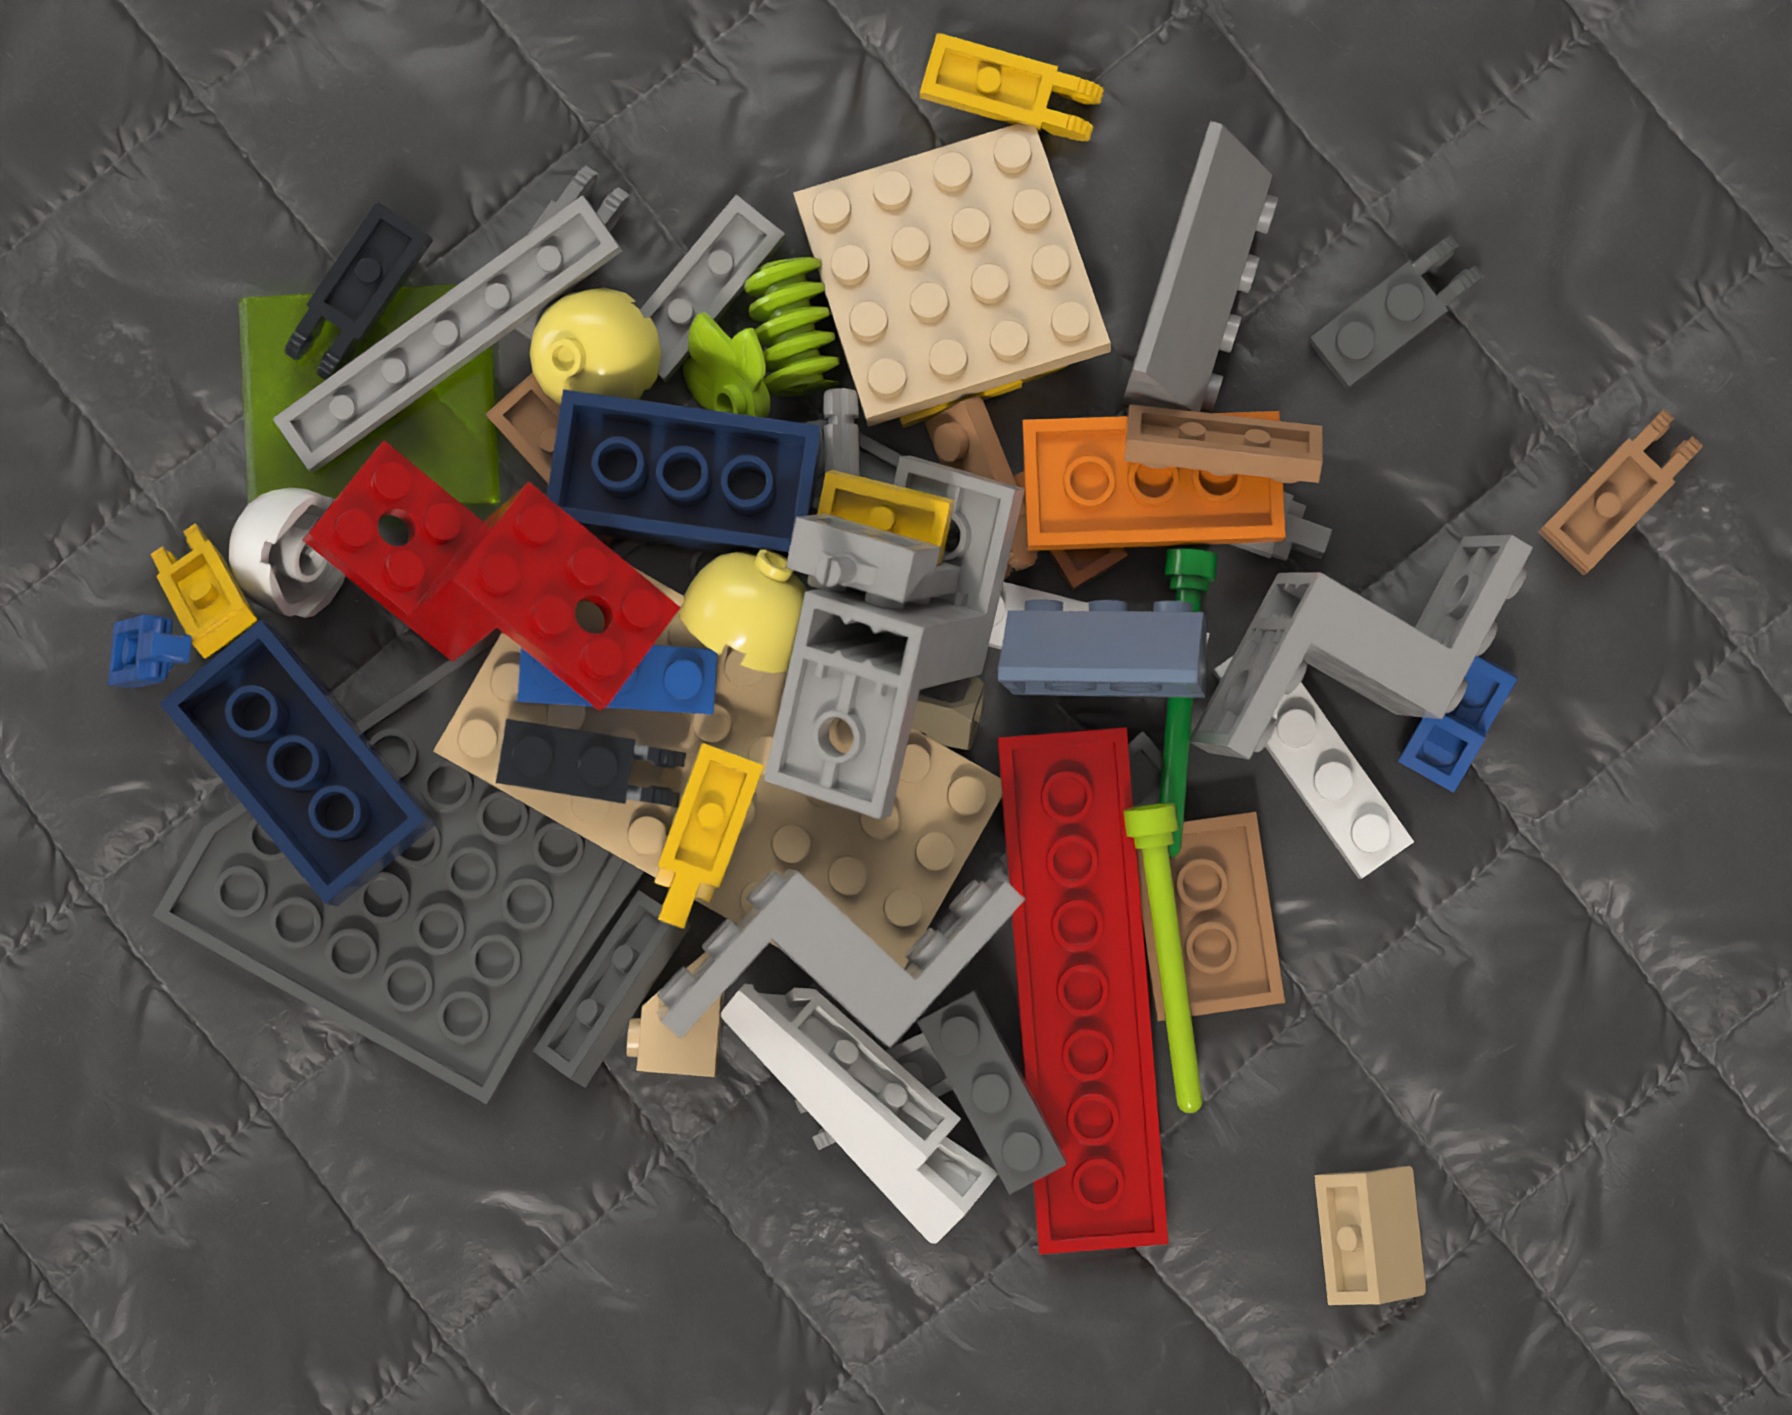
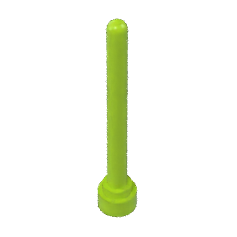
[1123,803,1203,1113]

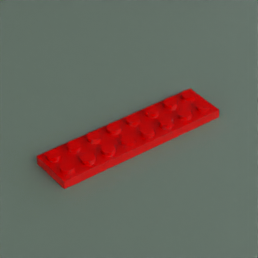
[997,727,1169,1255]

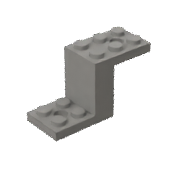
[764,456,1025,819]
[1190,535,1533,759]
[657,869,1025,1047]

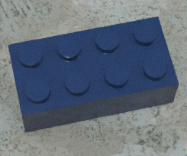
[547,390,823,559]
[159,619,438,907]

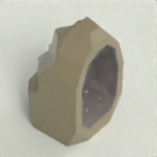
[911,676,987,750]

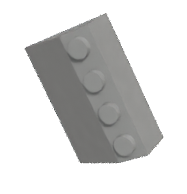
[1121,121,1278,413]

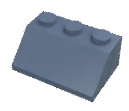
[998,599,1207,698]

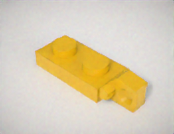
[654,743,764,928]

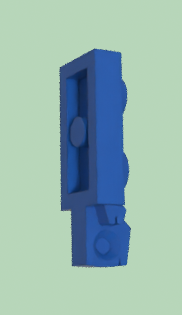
[108,614,192,688]

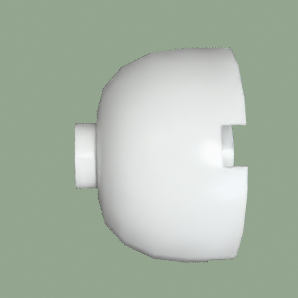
[229,487,345,618]

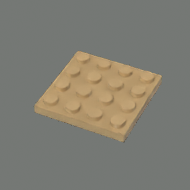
[793,123,1111,427]

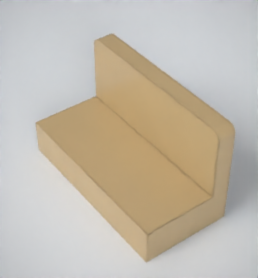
[1314,1166,1426,1305]

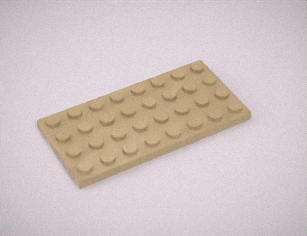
[433,565,1002,969]

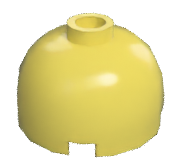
[529,287,662,406]
[679,549,807,673]

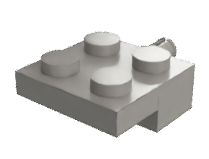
[786,513,961,609]

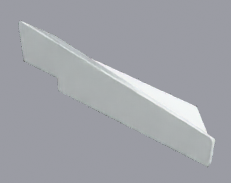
[721,984,998,1244]

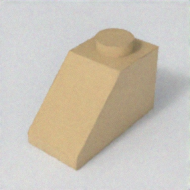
[627,952,725,1077]

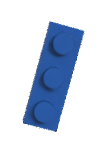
[517,645,717,715]

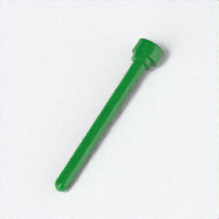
[1159,549,1218,859]

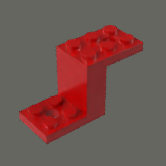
[302,440,681,711]

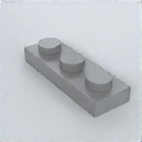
[640,195,786,383]

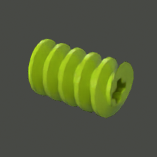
[744,257,840,397]

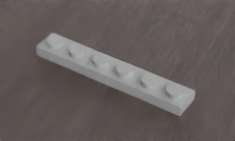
[273,195,623,473]

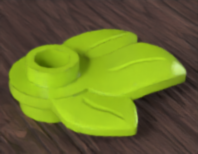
[682,312,770,418]

